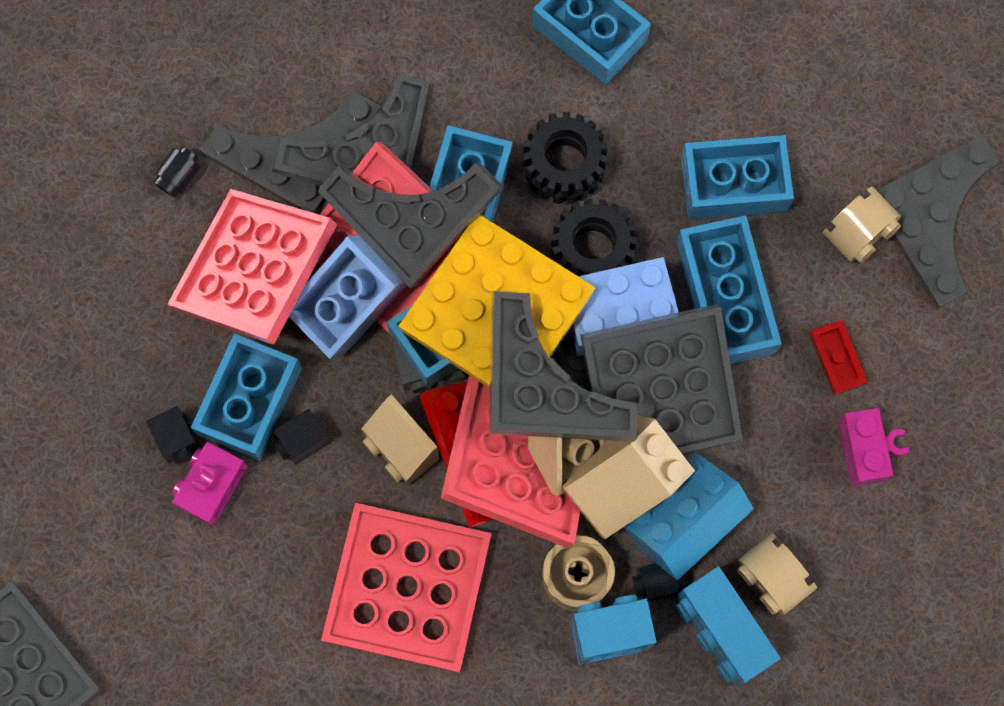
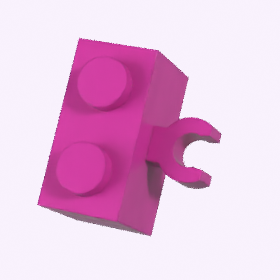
[838,408,909,488]
[172,442,248,526]

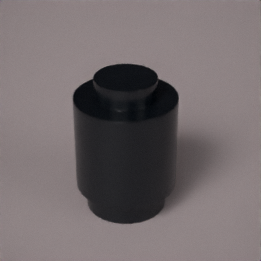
[153,146,201,198]
[632,564,687,602]

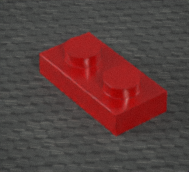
[809,320,868,396]

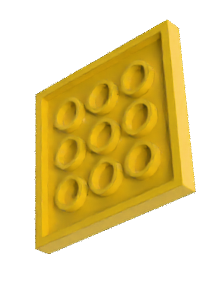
[398,215,596,388]

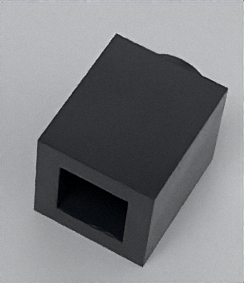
[146,406,200,464]
[273,409,330,465]

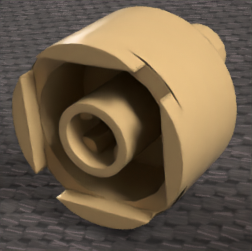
[823,186,901,263]
[736,533,817,615]
[542,535,615,611]

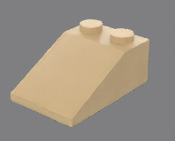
[561,415,695,539]

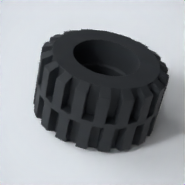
[523,112,608,204]
[550,199,637,276]

